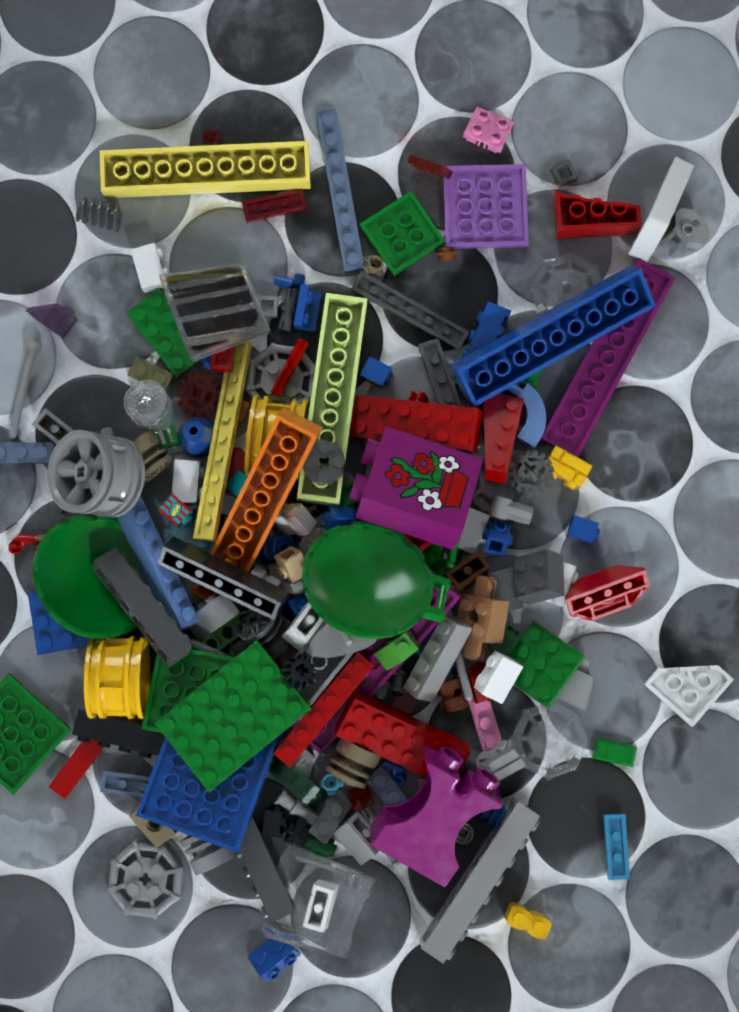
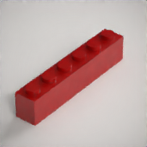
[273,652,374,767]

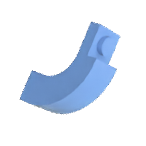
[504,383,546,450]

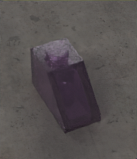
[26,303,78,339]

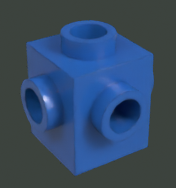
[482,520,513,556]

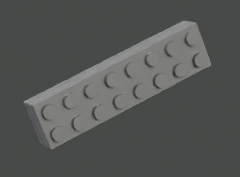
[420,797,540,964]

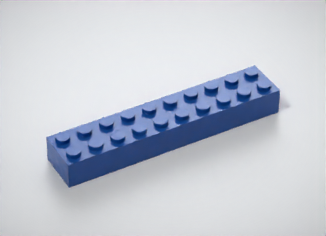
[449,266,656,407]

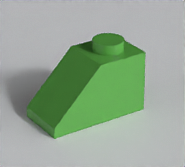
[374,629,421,671]

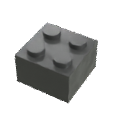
[514,549,564,604]

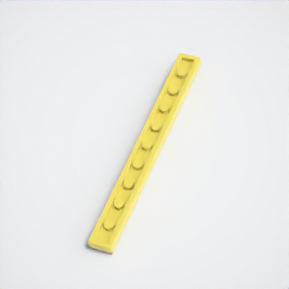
[193,339,253,542]

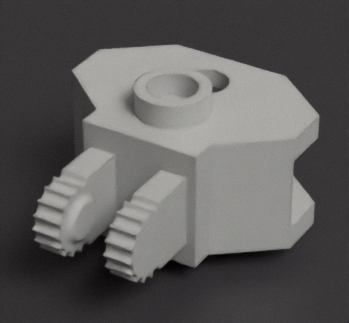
[659,208,709,257]

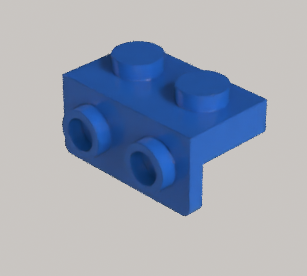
[248,929,301,981]

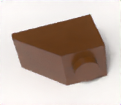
[444,551,491,591]

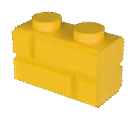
[548,446,593,490]

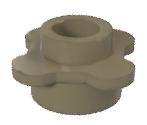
[363,255,384,276]

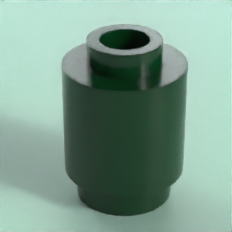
[304,834,337,860]

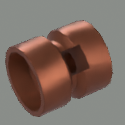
[437,677,470,714]

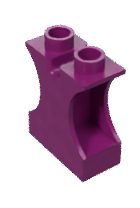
[370,745,503,887]

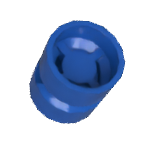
[259,535,296,563]

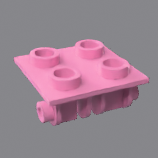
[463,106,514,154]

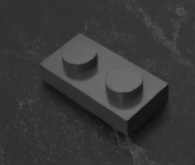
[308,796,350,844]

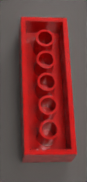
[349,395,483,454]
[335,690,471,777]

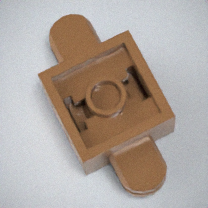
[457,576,509,660]

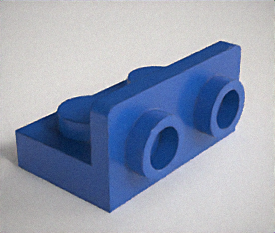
[294,284,322,332]

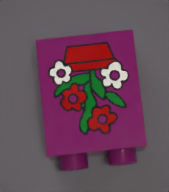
[349,426,483,550]

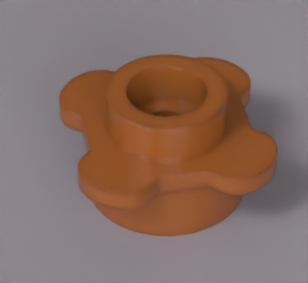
[436,247,457,261]

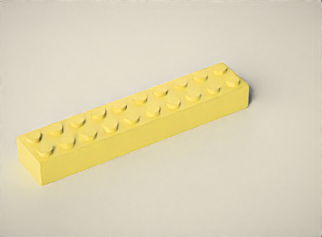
[100,141,311,198]

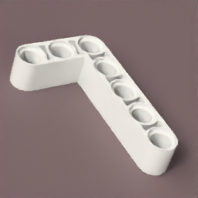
[628,157,694,262]

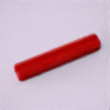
[271,338,308,397]

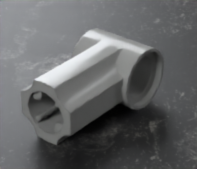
[489,495,534,525]

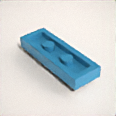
[603,813,630,880]

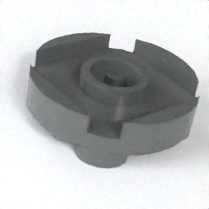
[303,440,346,484]

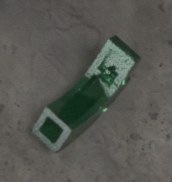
[269,755,329,811]

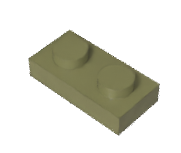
[127,356,174,394]

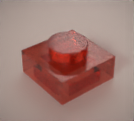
[347,785,375,812]

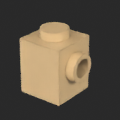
[274,546,305,583]

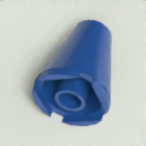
[178,417,215,458]

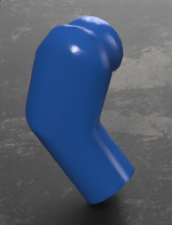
[274,273,305,288]

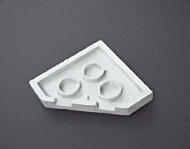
[643,665,734,727]

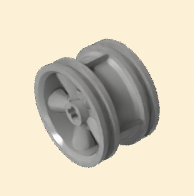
[47,430,145,518]

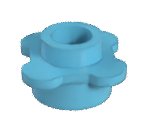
[319,772,344,796]

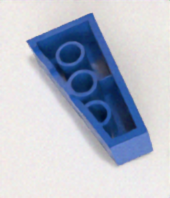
[453,301,512,388]

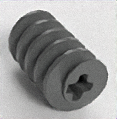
[76,197,122,232]

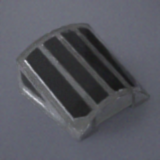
[159,262,271,361]

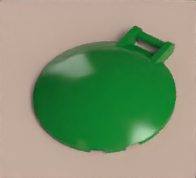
[33,514,149,639]
[302,521,451,639]

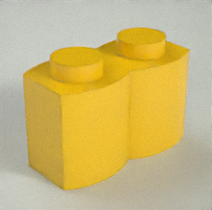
[504,902,552,939]

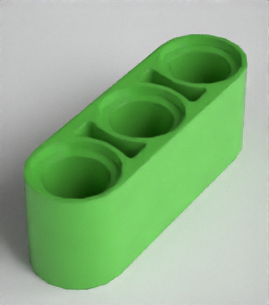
[202,610,247,651]

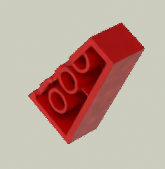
[552,191,642,240]
[482,394,524,484]

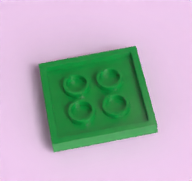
[360,191,446,277]
[509,621,586,709]

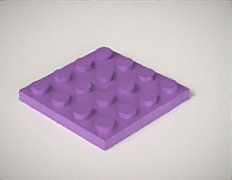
[443,164,529,249]

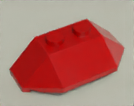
[565,565,650,621]

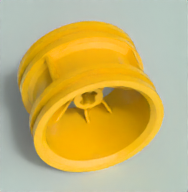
[245,394,308,481]
[84,636,151,719]

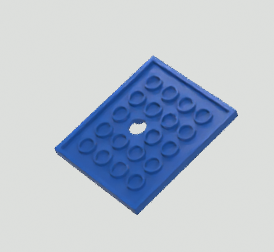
[136,734,281,853]

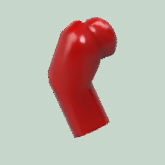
[8,534,39,554]

